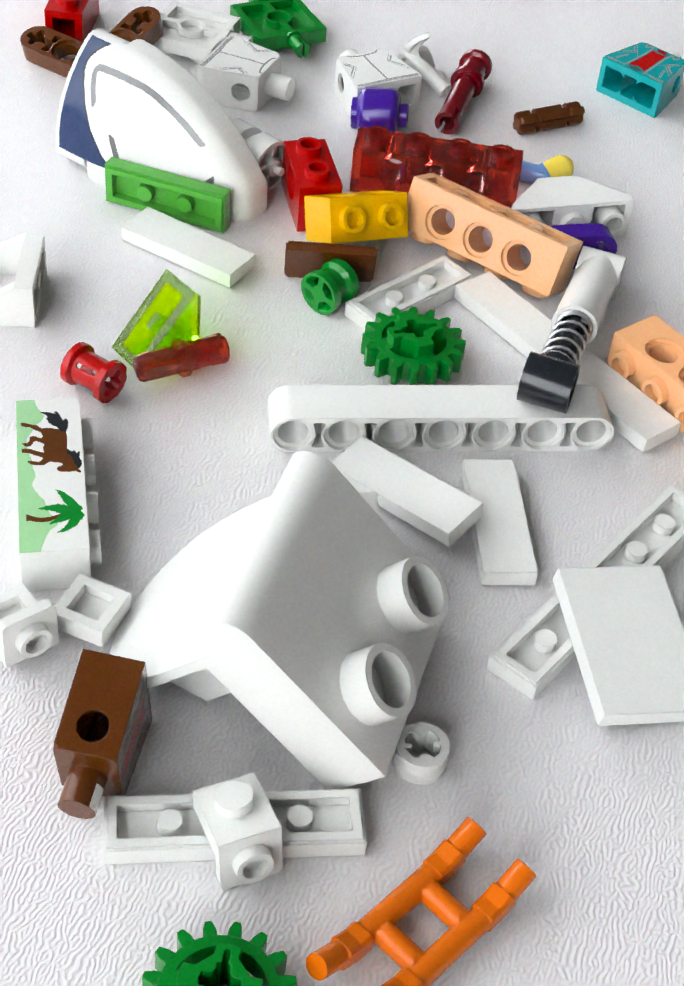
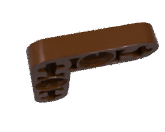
[20,6,163,78]

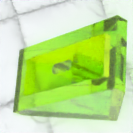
[111,269,201,375]

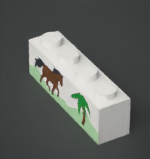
[16,398,102,592]

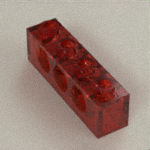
[349,126,523,208]

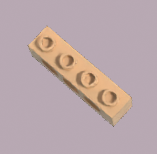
[407,173,583,298]
[606,315,684,433]

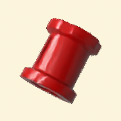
[60,342,127,403]

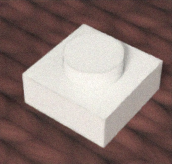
[55,573,131,648]

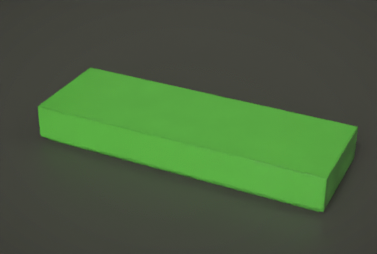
[105,157,231,233]

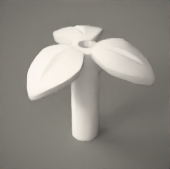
[396,32,452,97]

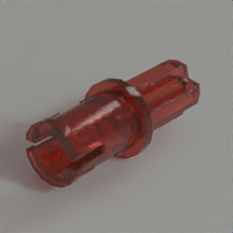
[132,333,230,382]

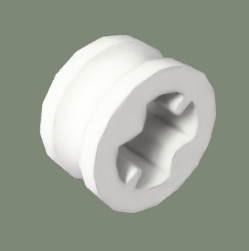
[392,722,450,785]

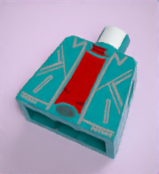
[596,42,684,118]

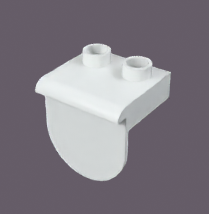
[110,451,451,789]

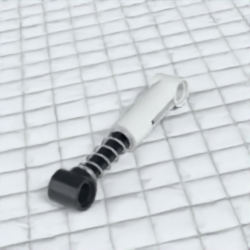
[517,246,627,414]

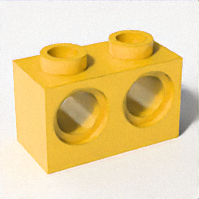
[304,190,408,244]

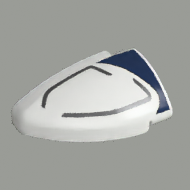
[56,28,268,222]

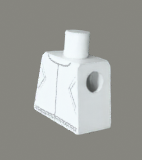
[197,35,295,112]
[334,49,422,119]

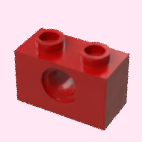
[281,137,343,232]

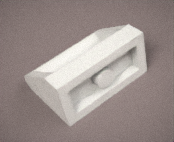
[0,233,47,328]

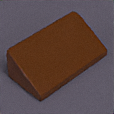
[284,241,378,282]

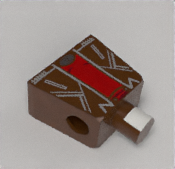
[53,649,152,819]

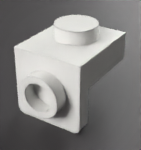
[0,583,59,668]
[193,772,283,890]

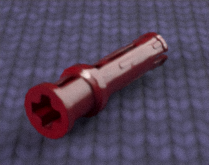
[435,49,492,135]

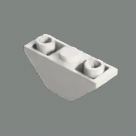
[511,175,635,237]

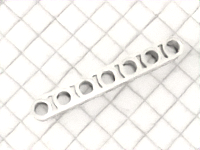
[267,385,614,452]

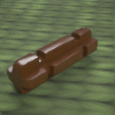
[512,101,585,135]

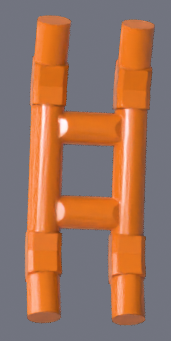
[306,817,537,986]

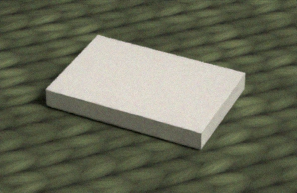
[552,566,684,726]

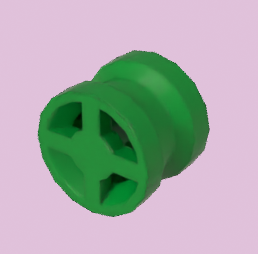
[301,258,359,315]

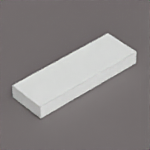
[121,207,256,288]
[344,256,474,330]
[331,436,483,547]
[461,459,538,585]

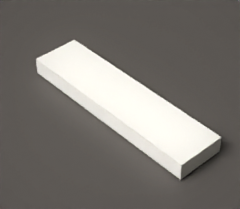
[103,788,367,865]

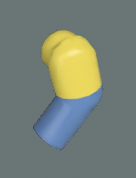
[514,155,574,184]

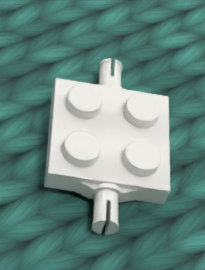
[133,1,253,63]

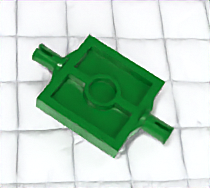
[230,0,327,58]

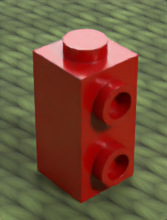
[44,0,99,42]

